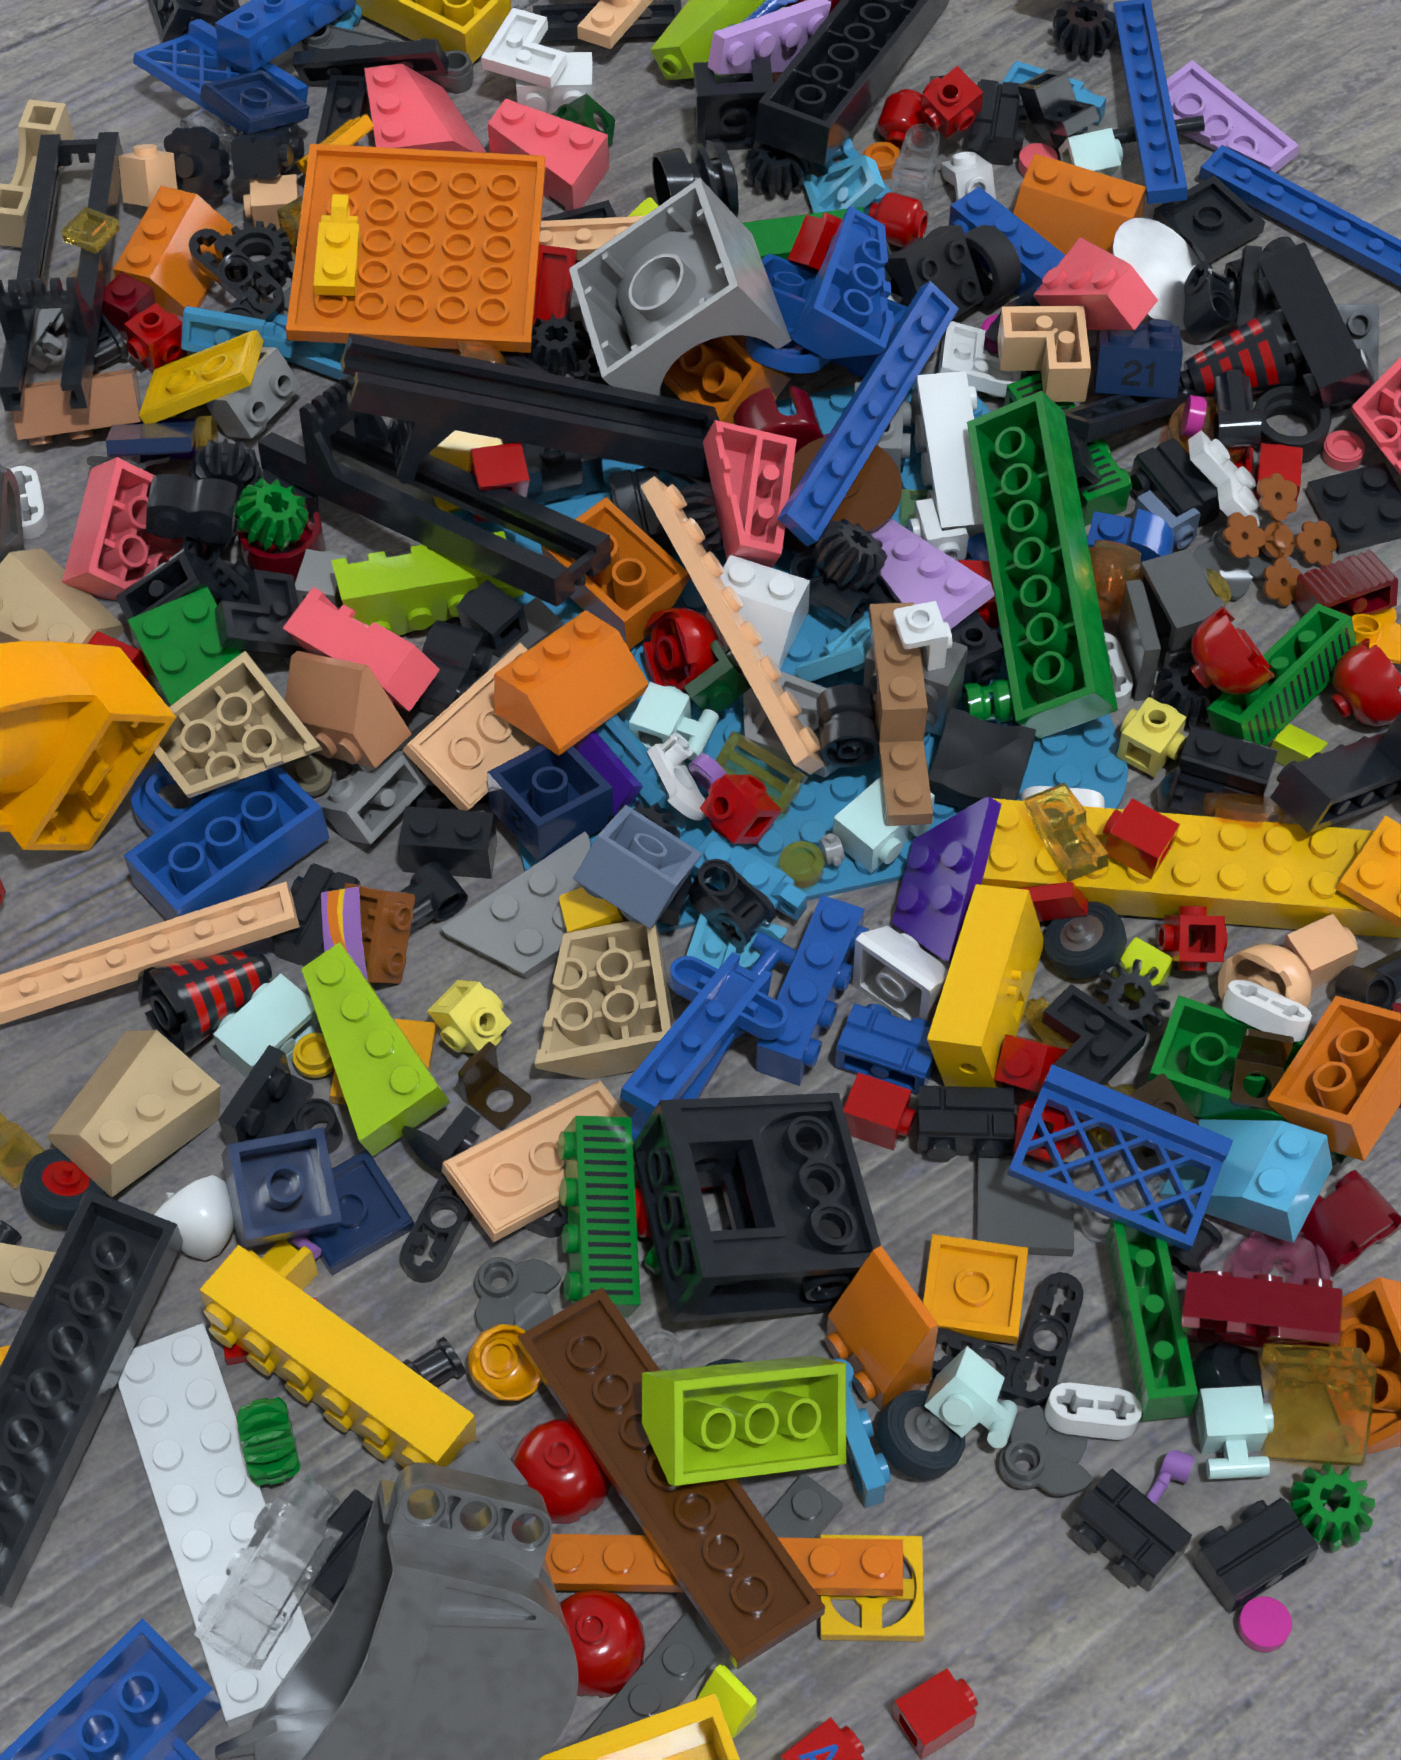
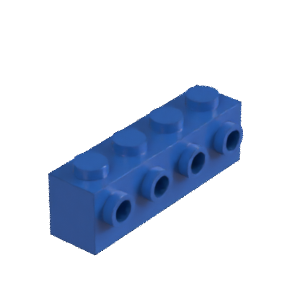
[215,0,356,72]
[949,187,1065,306]
[756,895,869,1086]

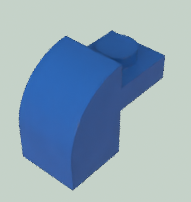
[1088,509,1175,583]

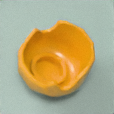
[468,1324,542,1401]

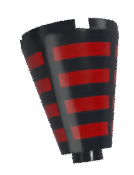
[1180,310,1297,399]
[137,949,272,1053]

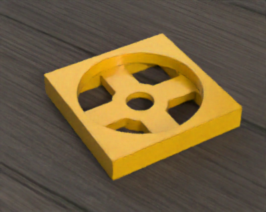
[820,1535,924,1642]

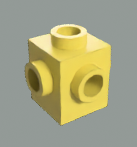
[1117,697,1187,778]
[427,980,512,1054]

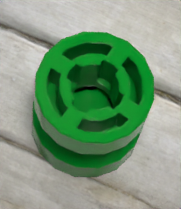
[962,679,1013,724]

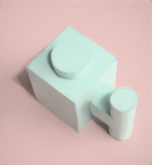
[1058,128,1123,176]
[629,682,719,761]
[924,1346,1018,1448]
[1194,1386,1274,1479]

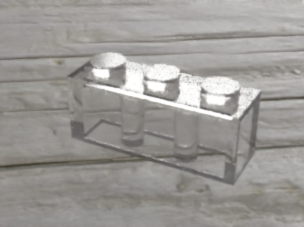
[194,1496,343,1670]

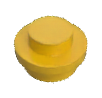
[292,1032,335,1078]

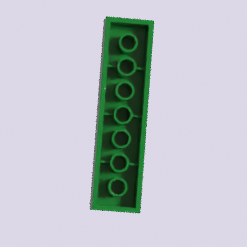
[967,391,1118,739]

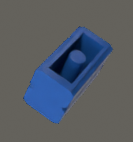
[835,1003,936,1094]

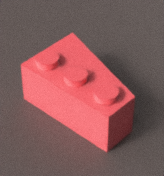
[487,99,609,212]
[1033,237,1158,330]
[703,420,797,568]
[282,587,440,712]

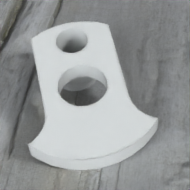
[647,733,707,821]

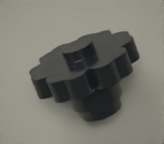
[164,126,230,204]

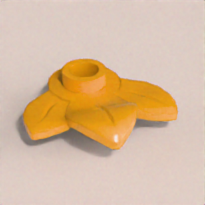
[1352,607,1401,664]

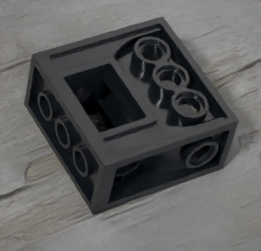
[633,1093,881,1322]

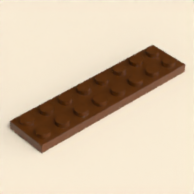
[518,1287,825,1670]

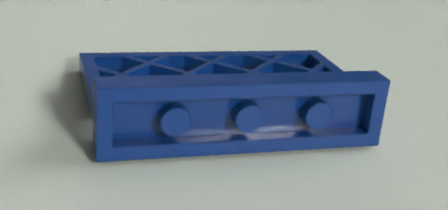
[133,19,309,132]
[1007,1064,1233,1251]

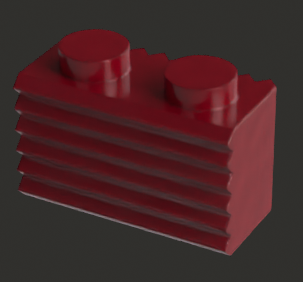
[1296,549,1399,617]

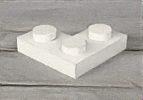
[481,8,567,89]
[938,321,1021,398]
[1188,430,1260,527]

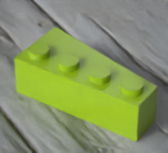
[331,531,525,636]
[301,942,451,1156]

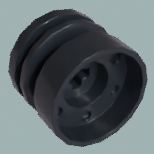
[652,139,739,217]

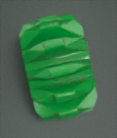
[234,478,309,551]
[236,1397,301,1486]
[1288,1461,1375,1553]

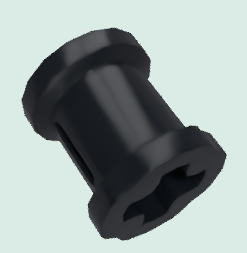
[1168,1217,1223,1279]
[402,1337,465,1387]

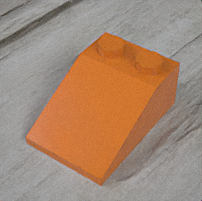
[824,1246,939,1412]

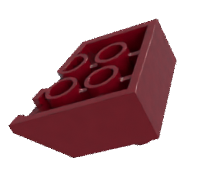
[1182,1271,1343,1354]

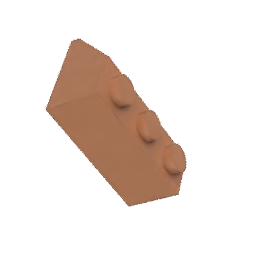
[12,368,141,446]
[285,651,412,768]

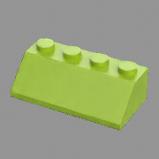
[642,1355,846,1486]

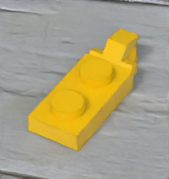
[313,194,360,296]

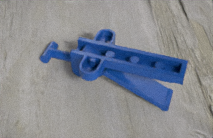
[620,932,797,1142]

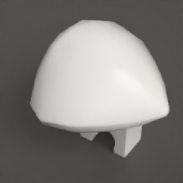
[154,1175,235,1261]

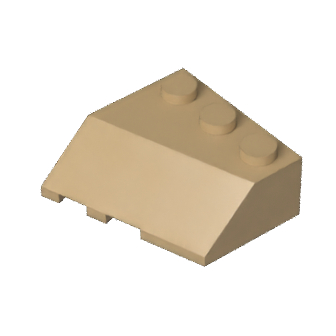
[154,651,323,798]
[534,921,674,1080]
[48,1030,221,1198]

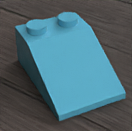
[1160,1119,1333,1243]

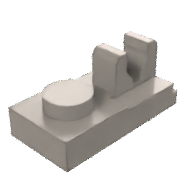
[30,308,64,371]

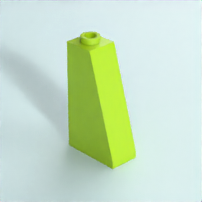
[650,0,766,81]

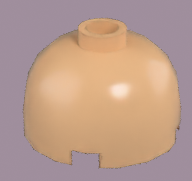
[1218,943,1312,1009]

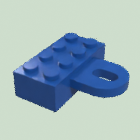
[745,253,908,377]
[123,761,329,920]
[0,1618,222,1760]

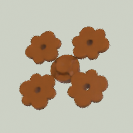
[1222,473,1337,607]

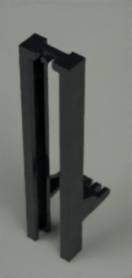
[0,132,123,411]
[341,333,720,484]
[258,375,611,607]

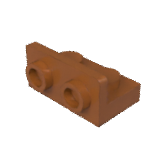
[344,883,415,984]

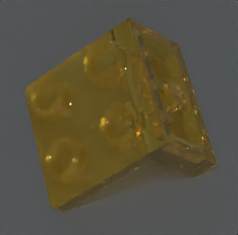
[1261,1344,1378,1466]

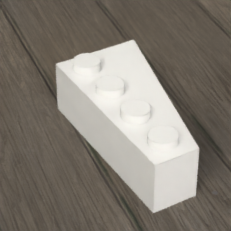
[910,371,985,540]

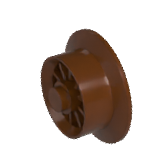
[789,436,902,531]

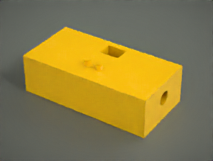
[927,884,1044,1088]

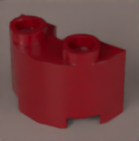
[1297,1170,1401,1277]

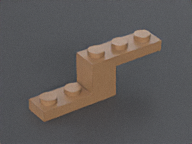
[869,602,933,826]

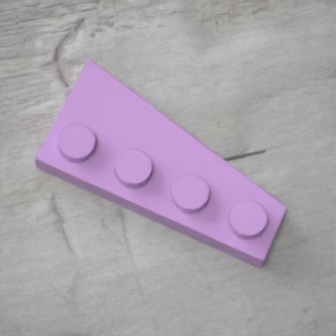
[708,0,831,74]
[1167,60,1299,173]
[872,518,995,629]

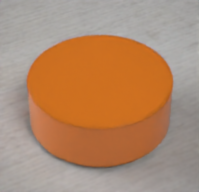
[863,142,902,179]

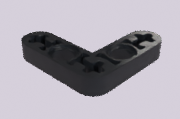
[189,228,285,354]
[401,1173,568,1283]
[931,1272,1084,1408]

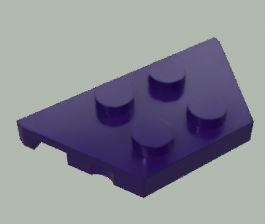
[892,797,1001,964]

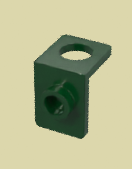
[551,93,615,147]

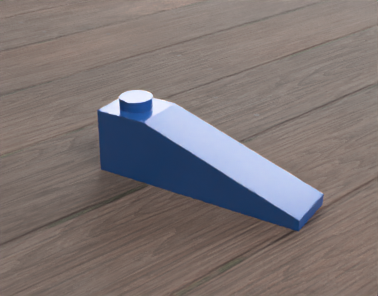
[791,205,894,359]

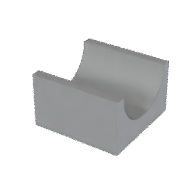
[569,178,791,396]

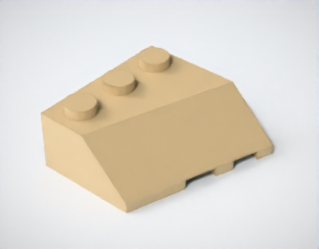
[0,548,125,644]

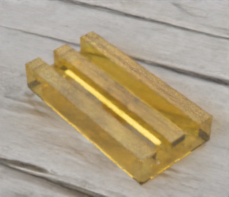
[715,731,808,815]

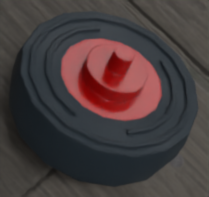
[20,1148,107,1226]

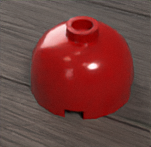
[1190,606,1275,696]
[643,608,724,694]
[1331,638,1401,727]
[513,1419,611,1524]
[560,1589,646,1698]

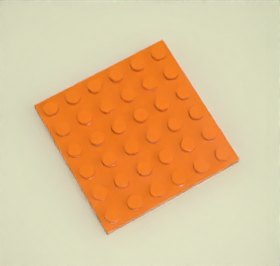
[286,144,546,353]

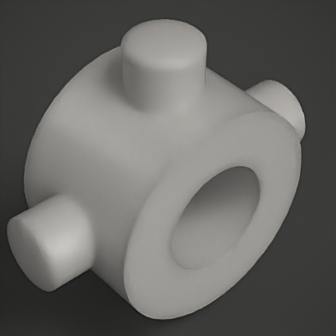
[819,833,845,866]

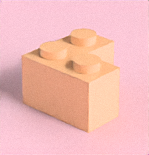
[997,306,1091,402]

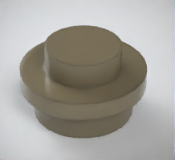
[288,755,333,798]

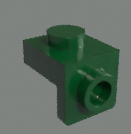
[684,640,751,713]

